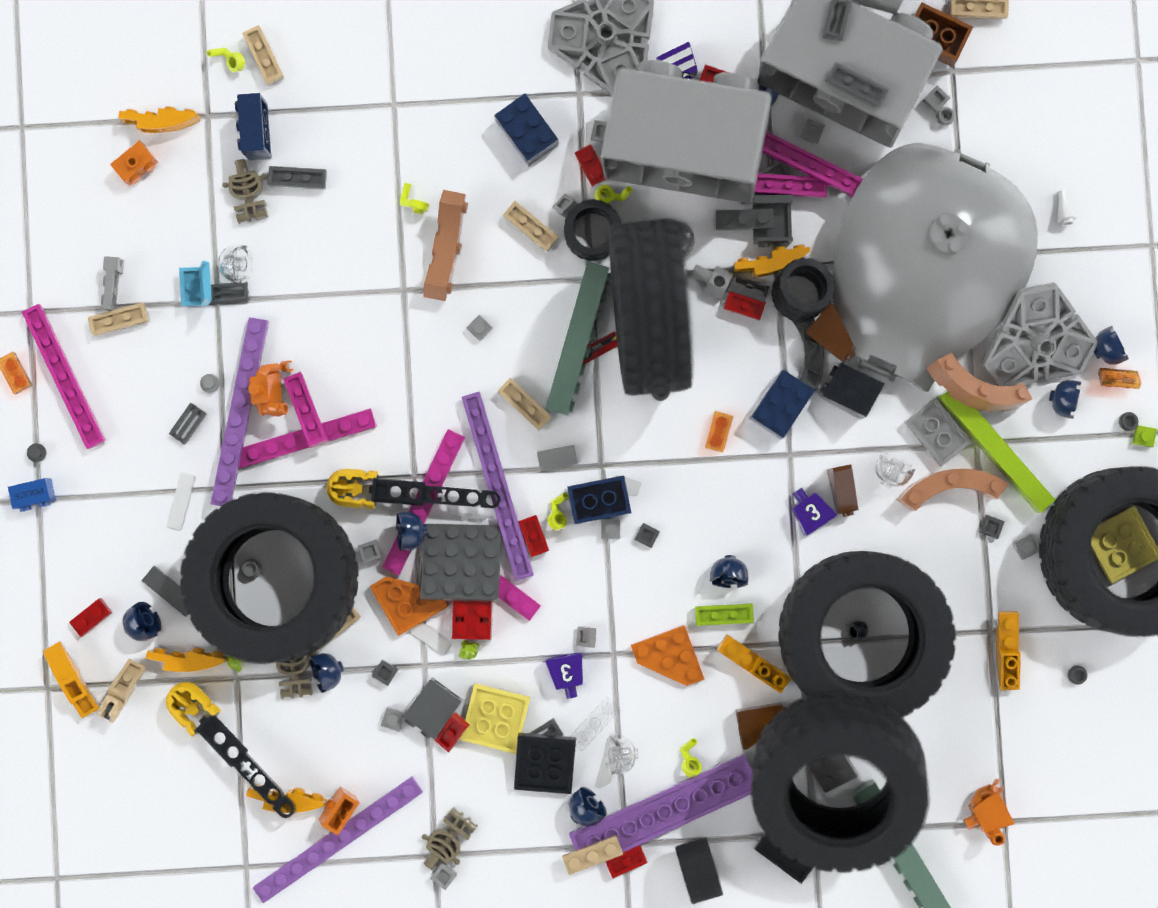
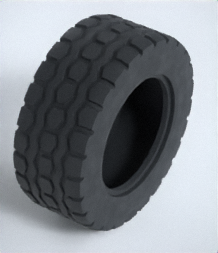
[609,218,693,396]
[1039,466,1158,637]
[180,492,359,664]
[778,551,956,717]
[751,692,930,873]

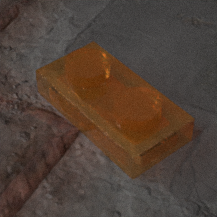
[0,352,33,395]
[1098,368,1142,389]
[704,411,733,453]

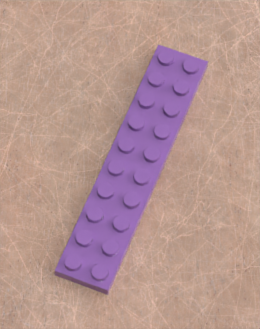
[569,754,752,870]

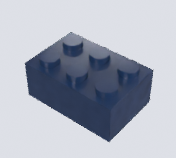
[234,93,272,161]
[494,93,559,166]
[749,369,815,440]
[567,475,632,524]

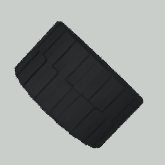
[564,199,621,261]
[771,257,835,322]
[675,837,723,904]

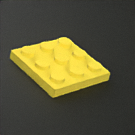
[1091,506,1158,584]
[460,683,531,754]

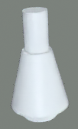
[1057,190,1077,226]

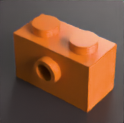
[110,140,159,186]
[318,787,360,836]

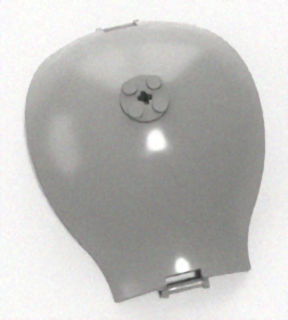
[833,143,1038,392]

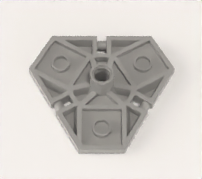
[548,0,654,96]
[981,282,1098,386]

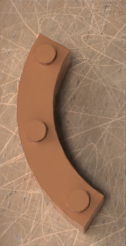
[423,189,468,301]
[926,353,1033,412]
[896,468,1009,511]

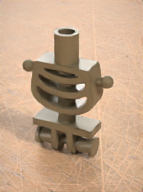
[222,159,269,224]
[276,652,316,699]
[421,806,478,870]

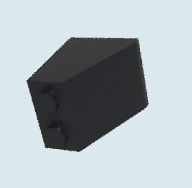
[819,363,885,420]

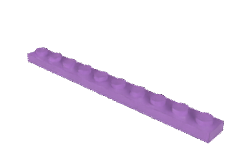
[210,317,269,506]
[461,391,534,581]
[252,776,423,903]

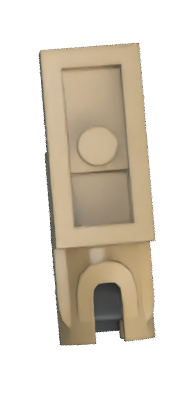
[97,658,146,723]

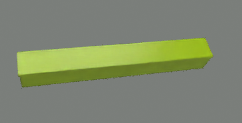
[936,390,1056,513]

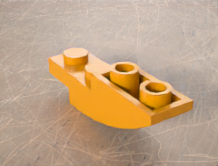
[118,106,201,133]
[733,244,811,278]
[995,611,1021,690]
[716,634,791,694]
[43,641,100,718]
[146,647,227,672]
[246,784,328,813]

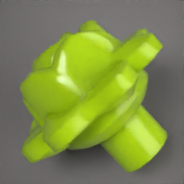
[458,640,480,660]
[227,656,244,672]

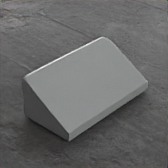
[537,445,578,471]

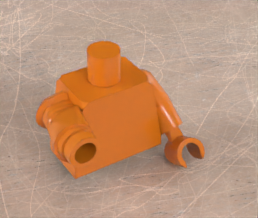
[248,360,294,417]
[963,779,1015,846]

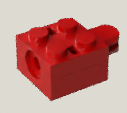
[452,601,493,640]

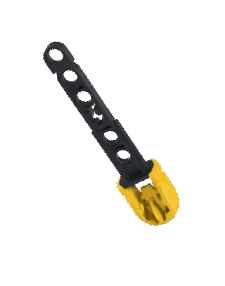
[326,469,501,509]
[166,682,296,818]

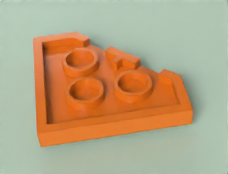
[369,576,449,636]
[631,625,705,686]

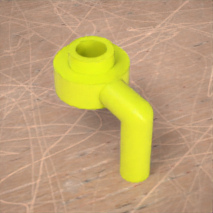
[207,47,245,72]
[399,183,430,215]
[594,185,633,204]
[547,492,569,531]
[680,738,702,778]

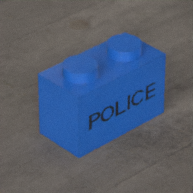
[7,478,56,512]

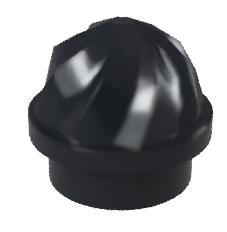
[849,621,869,640]

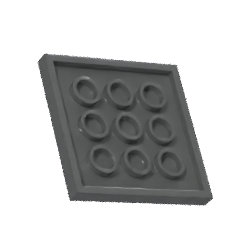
[420,523,501,602]

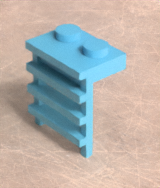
[179,260,212,307]

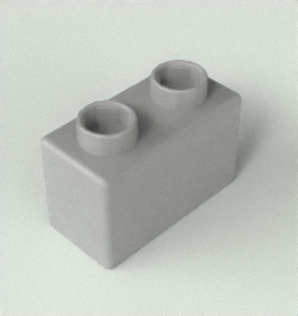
[758,0,942,148]
[600,60,771,204]

